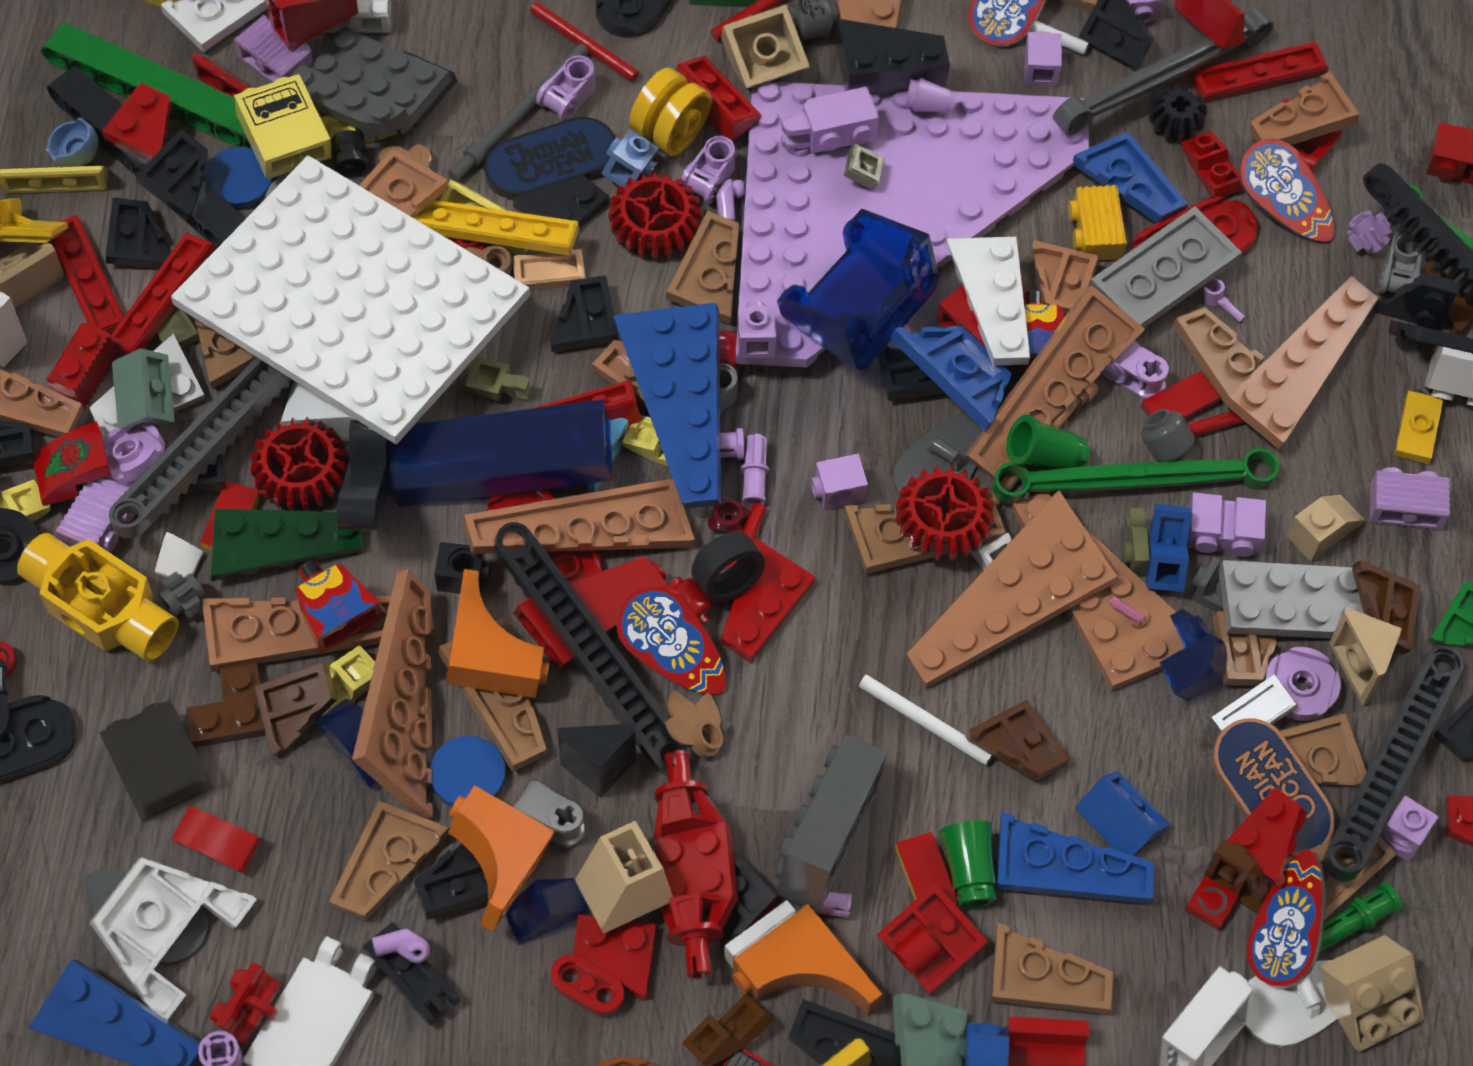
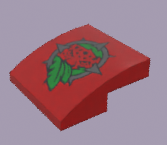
[33,421,111,506]

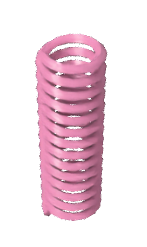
[1108,596,1145,624]

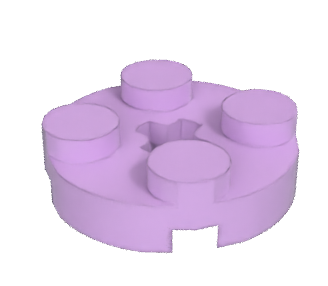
[103,423,165,487]
[1263,647,1341,721]

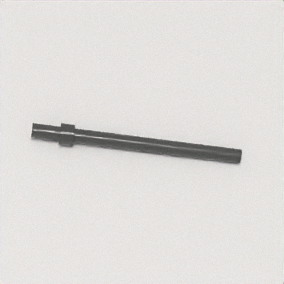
[448,44,589,181]

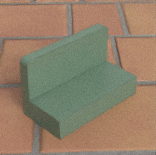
[112,348,175,430]

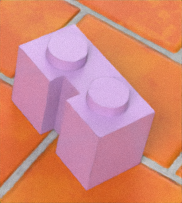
[1187,492,1266,557]

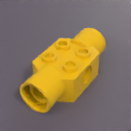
[17,533,179,662]

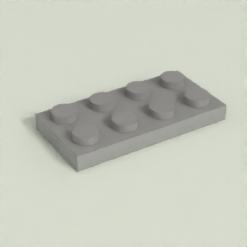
[1090,206,1242,328]
[1218,560,1365,639]

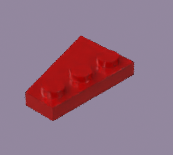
[721,538,815,664]

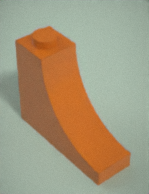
[446,569,549,698]
[448,785,555,932]
[732,904,882,1016]

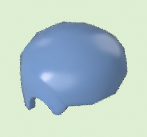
[46,118,99,167]

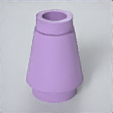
[905,78,957,112]

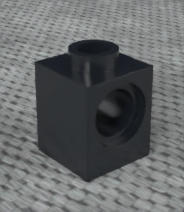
[434,542,492,595]

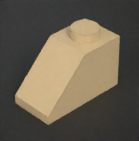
[1286,494,1365,562]

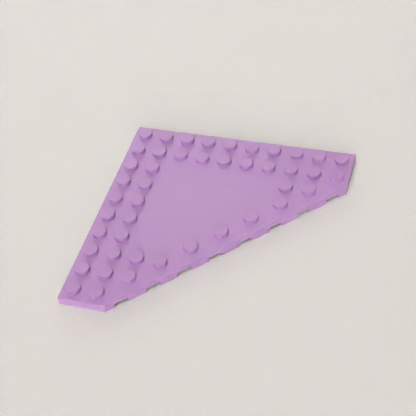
[736,82,1089,367]

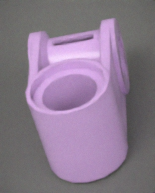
[536,55,596,121]
[681,136,735,205]
[1101,341,1169,400]

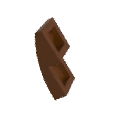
[682,994,773,1066]

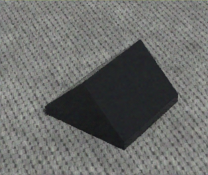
[558,723,636,798]

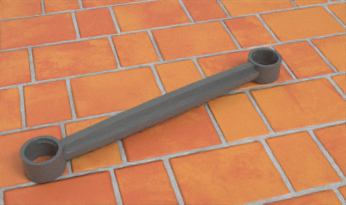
[1053,8,1274,136]

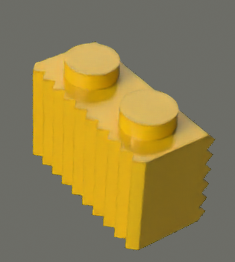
[1068,185,1127,261]

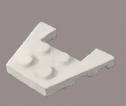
[90,858,257,1020]

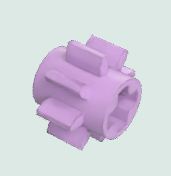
[1347,210,1392,254]

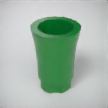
[1006,415,1090,469]
[938,820,996,908]

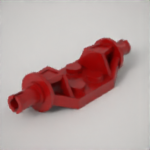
[654,750,738,980]

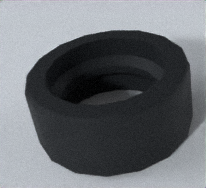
[691,532,765,602]

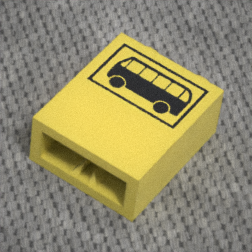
[234,74,331,179]

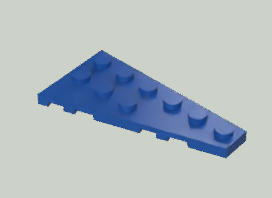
[613,303,721,509]

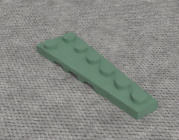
[893,993,967,1066]

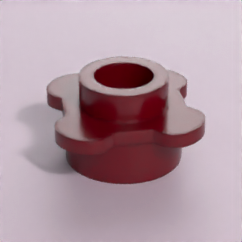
[708,499,749,533]

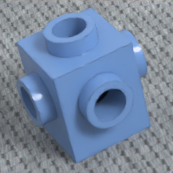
[601,129,659,187]

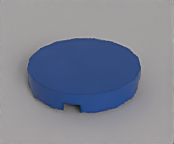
[204,146,274,210]
[430,736,506,807]

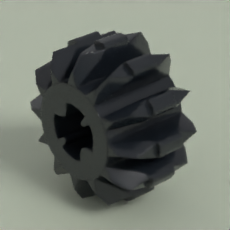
[1149,84,1207,143]

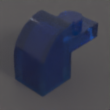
[1160,609,1227,701]
[315,698,377,788]

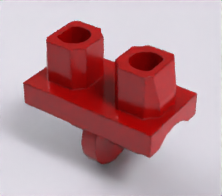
[209,962,281,1046]

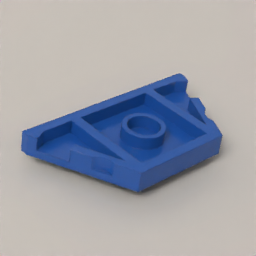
[890,326,1012,431]

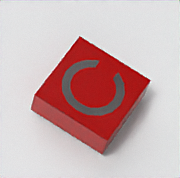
[1184,875,1239,930]

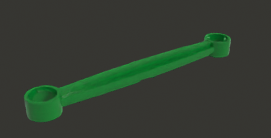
[991,448,1279,504]

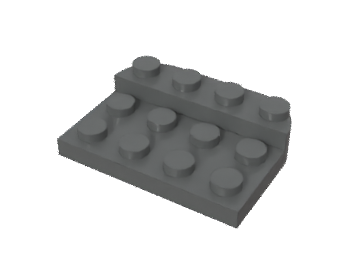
[291,27,451,141]

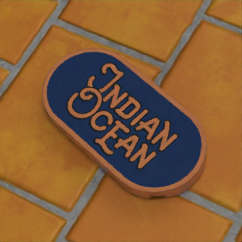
[1212,718,1334,858]

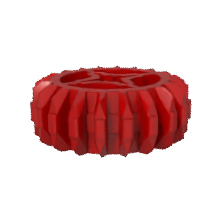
[608,171,702,260]
[250,417,349,511]
[895,465,994,561]

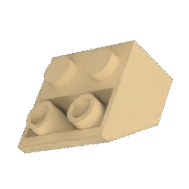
[575,820,673,934]
[1319,935,1425,1052]

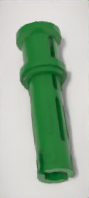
[1319,881,1403,953]

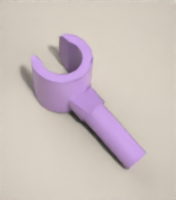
[1203,279,1245,323]

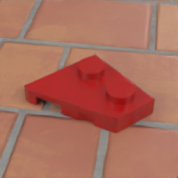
[102,82,172,161]
[1226,787,1307,888]

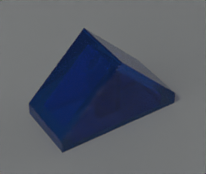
[505,878,590,945]

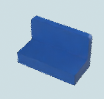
[1076,771,1171,856]

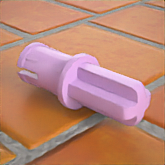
[741,434,769,506]

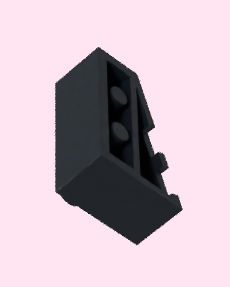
[835,19,950,95]

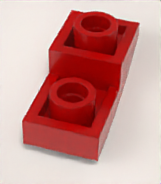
[1181,131,1244,197]
[171,805,262,874]

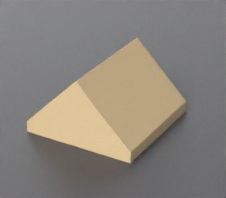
[0,242,65,308]
[1329,609,1402,706]

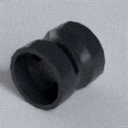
[331,130,368,178]

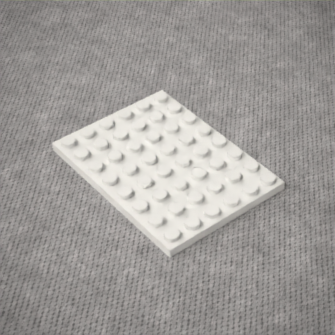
[171,155,530,445]

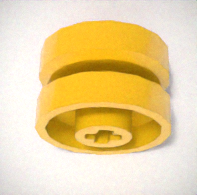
[629,67,712,156]

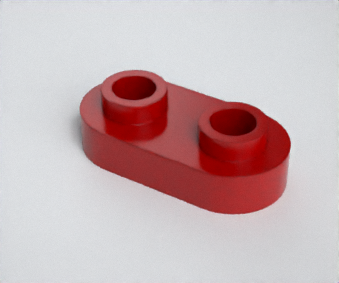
[551,954,624,1017]

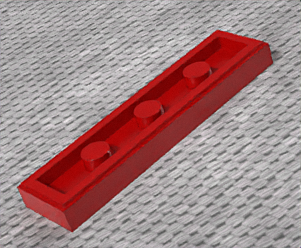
[1190,42,1328,104]
[50,215,124,335]
[110,233,216,355]

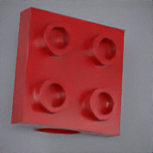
[876,882,988,995]

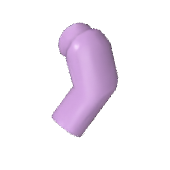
[716,179,745,221]
[372,929,430,963]

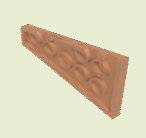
[352,569,433,819]

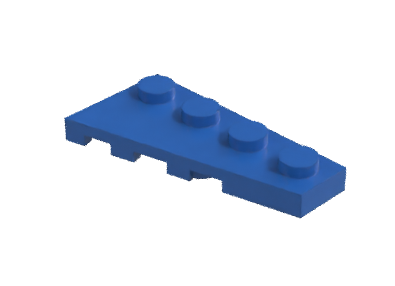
[996,812,1154,904]
[29,959,200,1066]

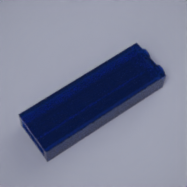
[386,399,613,507]

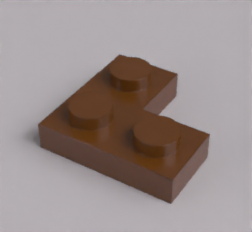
[186,661,266,748]

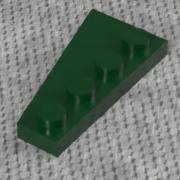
[211,508,362,582]

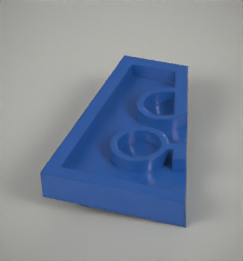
[1073,131,1188,223]

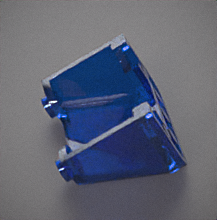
[777,208,939,370]

